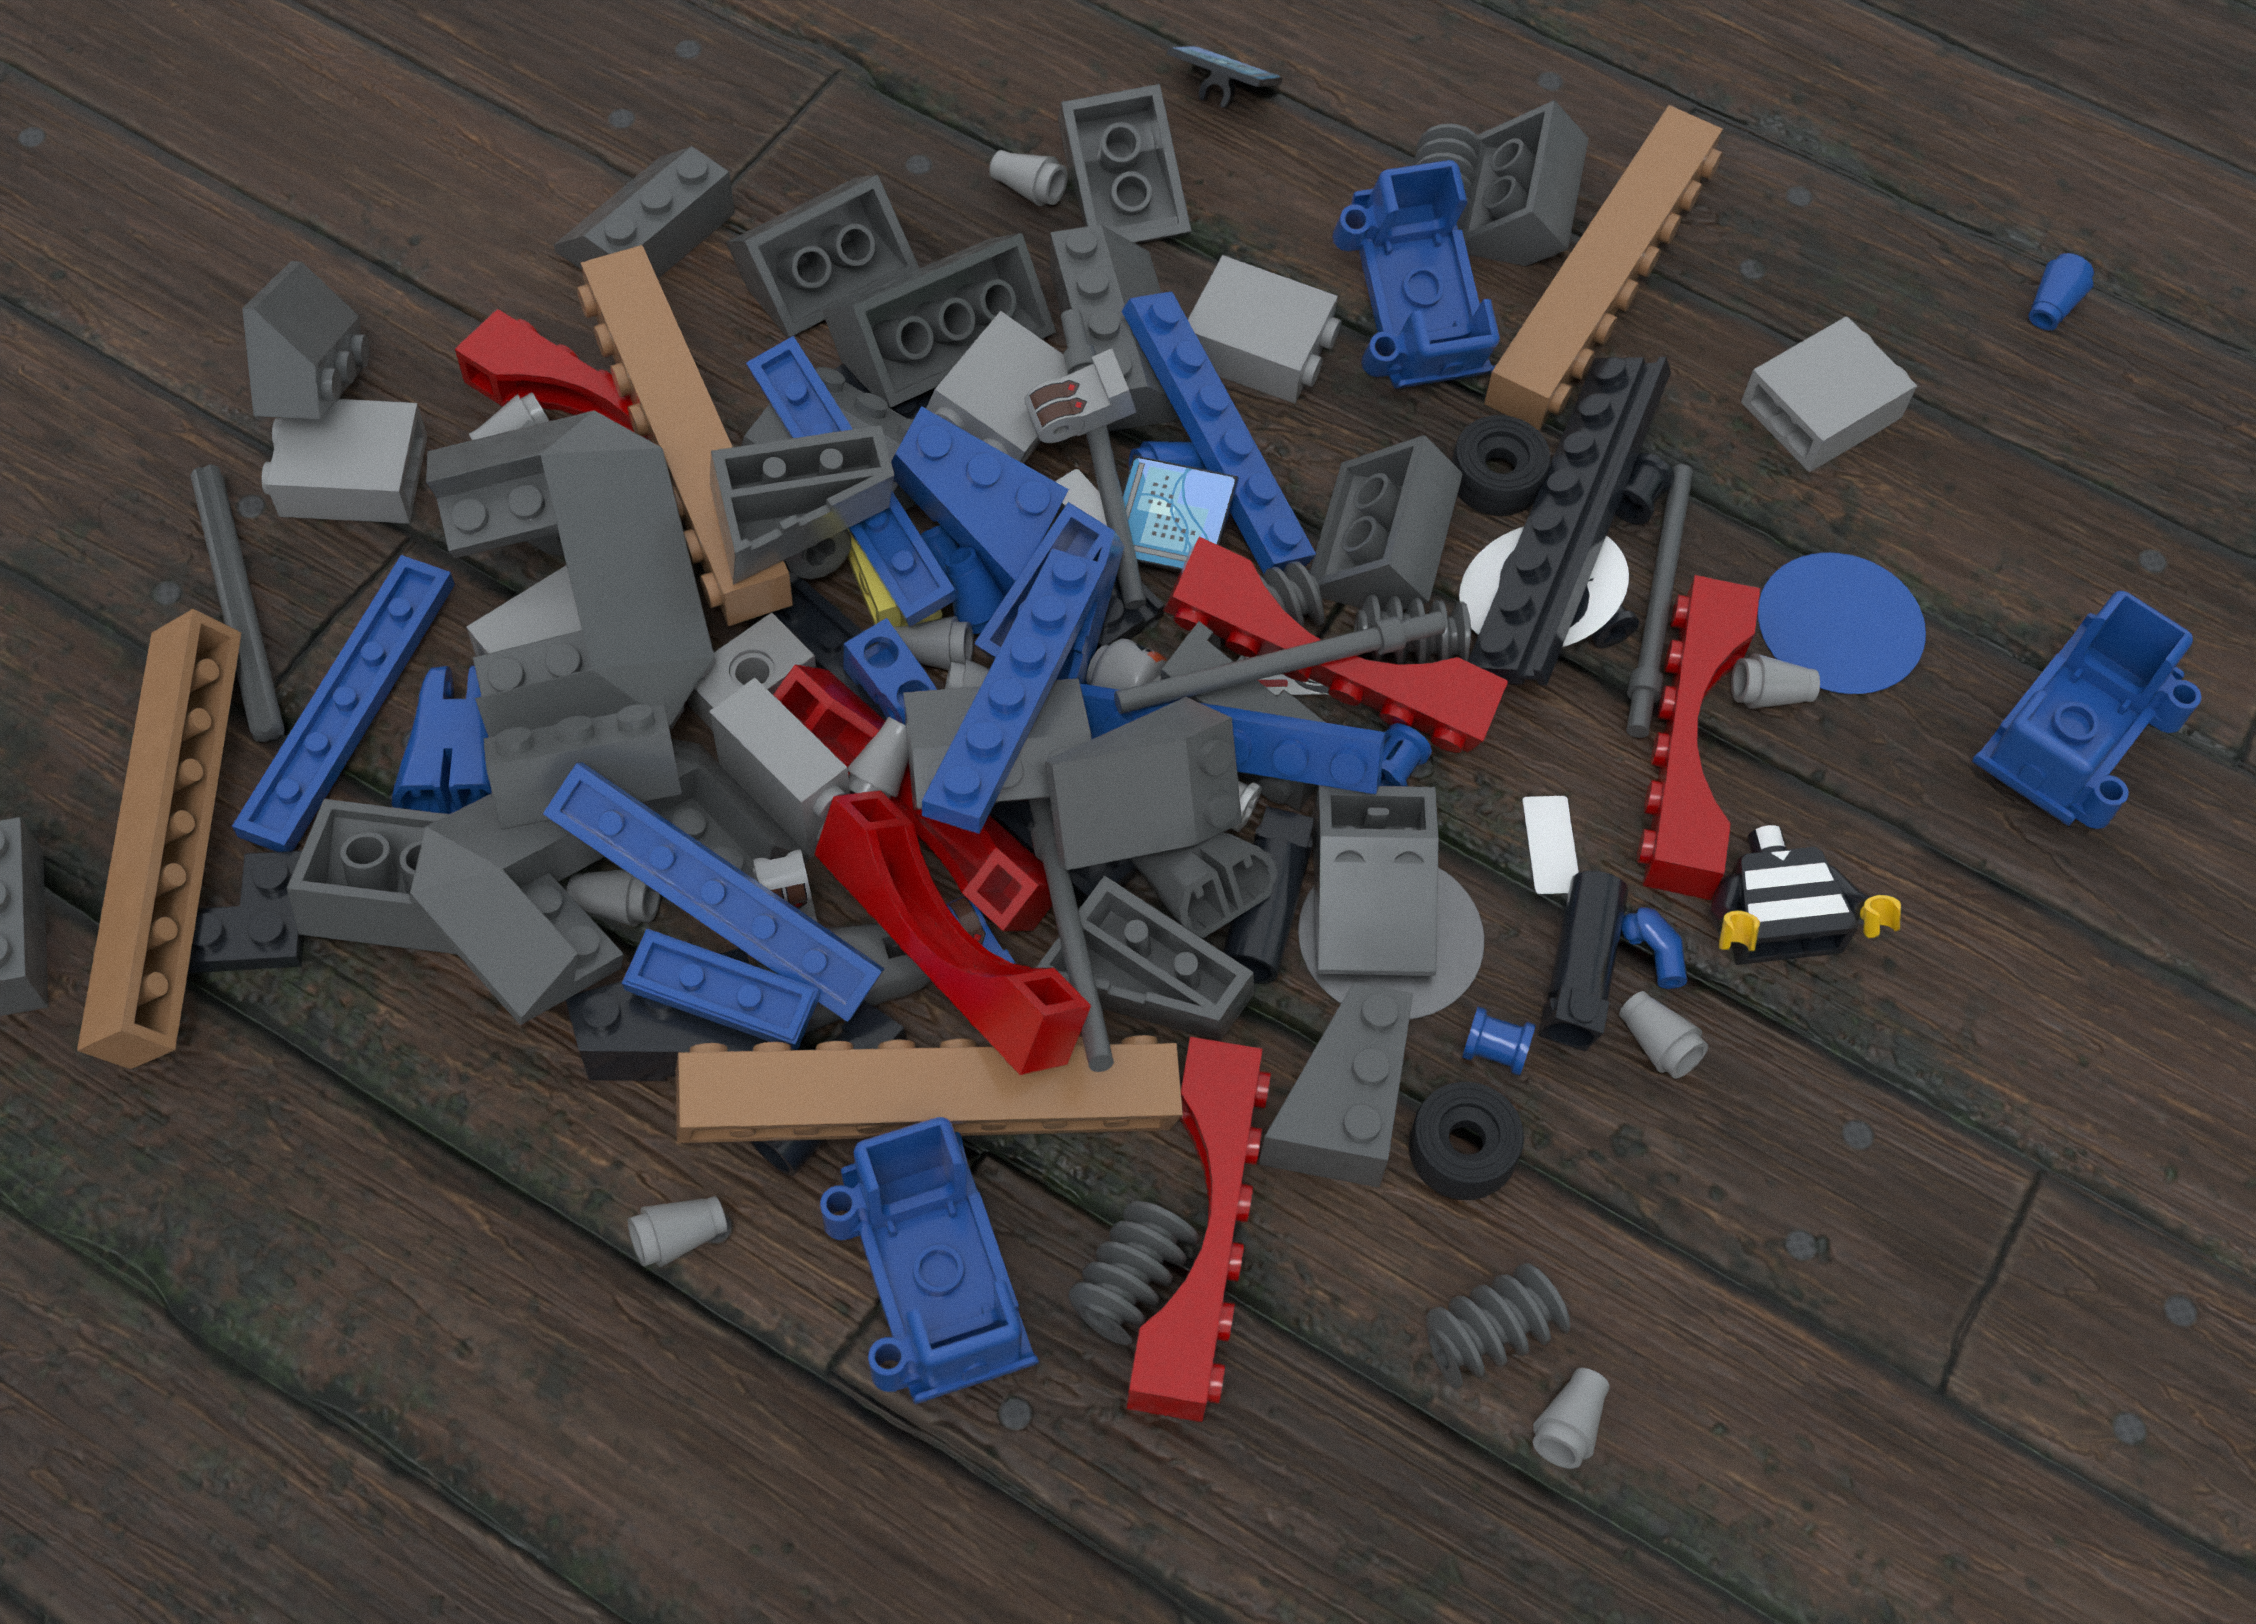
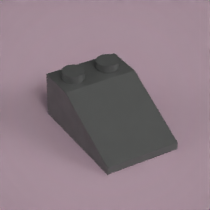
[1058,84,1191,244]
[1045,697,1242,870]

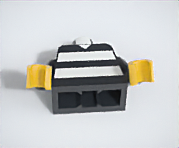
[1708,825,1901,965]

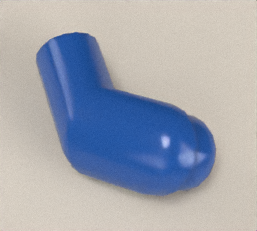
[1622,907,1687,989]

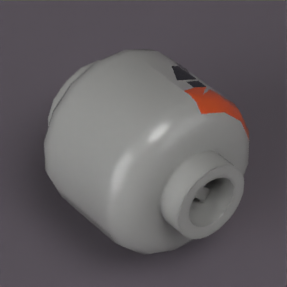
[1086,638,1167,690]

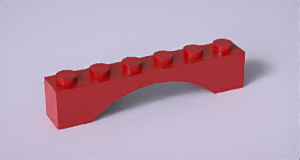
[455,309,683,521]
[1163,536,1508,753]
[1637,575,1760,900]
[773,664,1052,931]
[814,790,1091,1075]
[1127,1036,1271,1422]

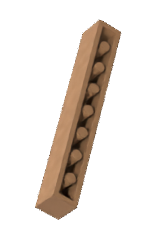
[1484,105,1723,431]
[577,245,793,626]
[77,609,242,1069]
[675,1035,1183,1143]

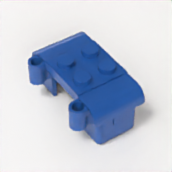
[1332,160,1500,389]
[1971,591,2201,829]
[820,1117,1039,1405]

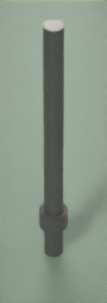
[1060,309,1146,609]
[1626,464,1693,738]
[1114,611,1445,714]
[1029,799,1114,1072]

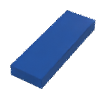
[622,929,820,1050]

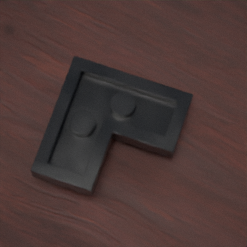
[188,851,304,973]

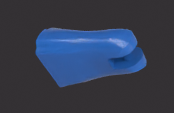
[392,666,492,814]

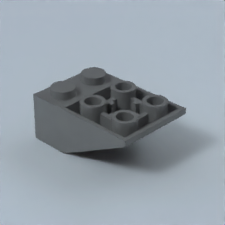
[1312,785,1439,976]

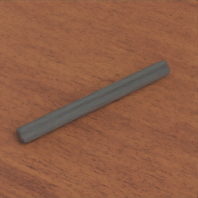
[190,464,285,743]

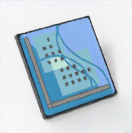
[1167,46,1283,108]
[1122,455,1239,572]

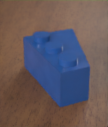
[891,406,1069,596]
[974,502,1125,684]

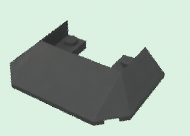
[426,410,716,737]
[409,739,809,1025]

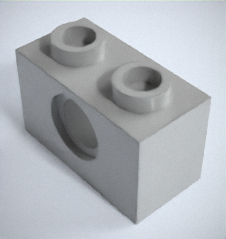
[687,612,816,731]

